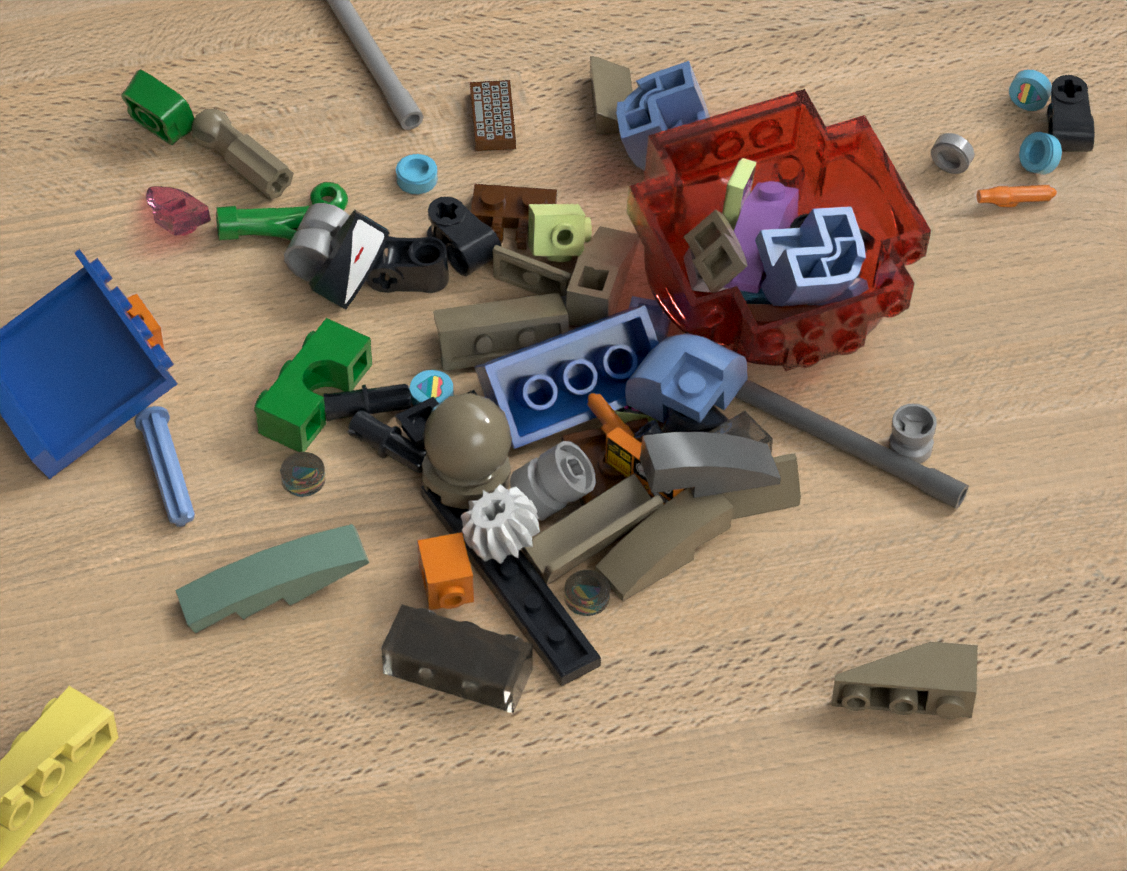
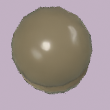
[422,393,512,509]

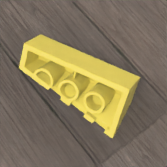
[0,686,119,870]

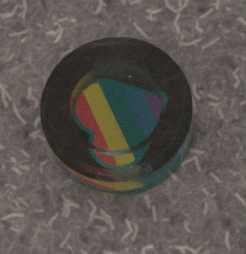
[280,452,326,497]
[564,570,610,616]

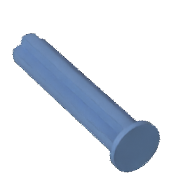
[134,406,195,527]

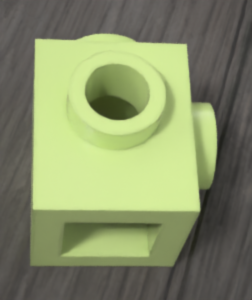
[528,204,592,262]

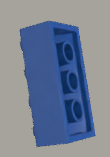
[474,305,659,449]

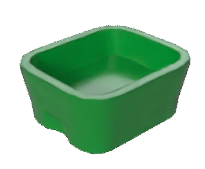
[121,69,194,145]

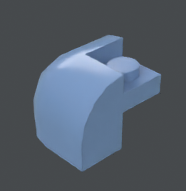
[616,61,715,175]
[755,207,866,306]
[625,333,748,423]

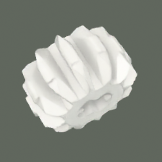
[461,484,540,564]

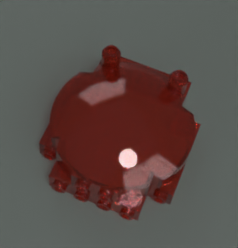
[626,89,931,372]

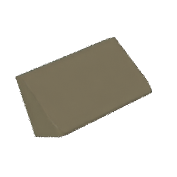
[590,56,633,134]
[493,245,572,296]
[722,453,801,519]

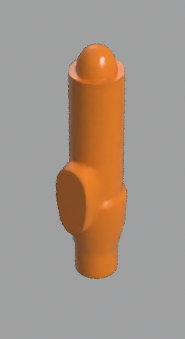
[976,185,1057,207]
[587,393,634,437]

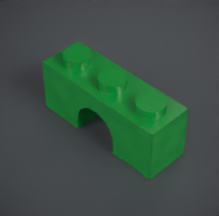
[254,318,372,454]

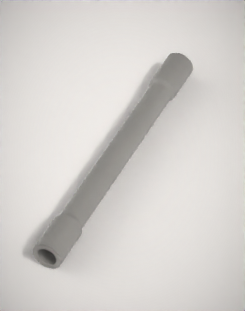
[326,0,424,130]

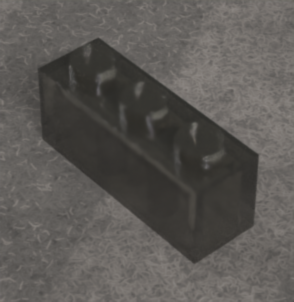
[381,604,533,714]

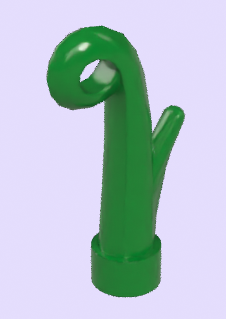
[216,182,348,241]

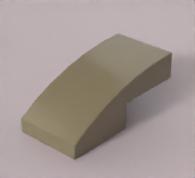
[684,209,747,294]

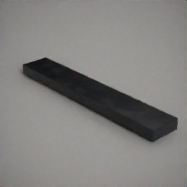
[421,486,601,687]

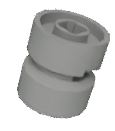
[284,203,349,282]
[510,441,596,521]

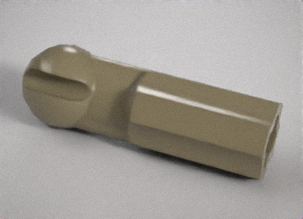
[192,109,294,199]

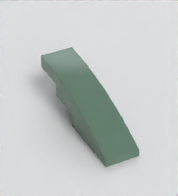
[175,524,370,633]

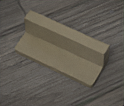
[433,293,569,371]
[521,474,664,585]

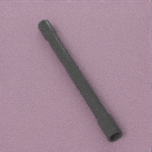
[735,379,969,509]

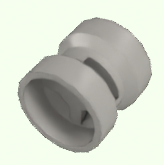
[889,404,937,464]

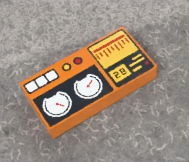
[605,427,684,504]

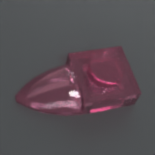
[146,186,211,236]

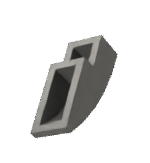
[640,432,781,498]

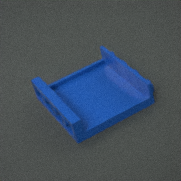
[0,249,178,479]

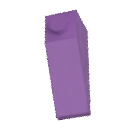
[724,181,799,293]

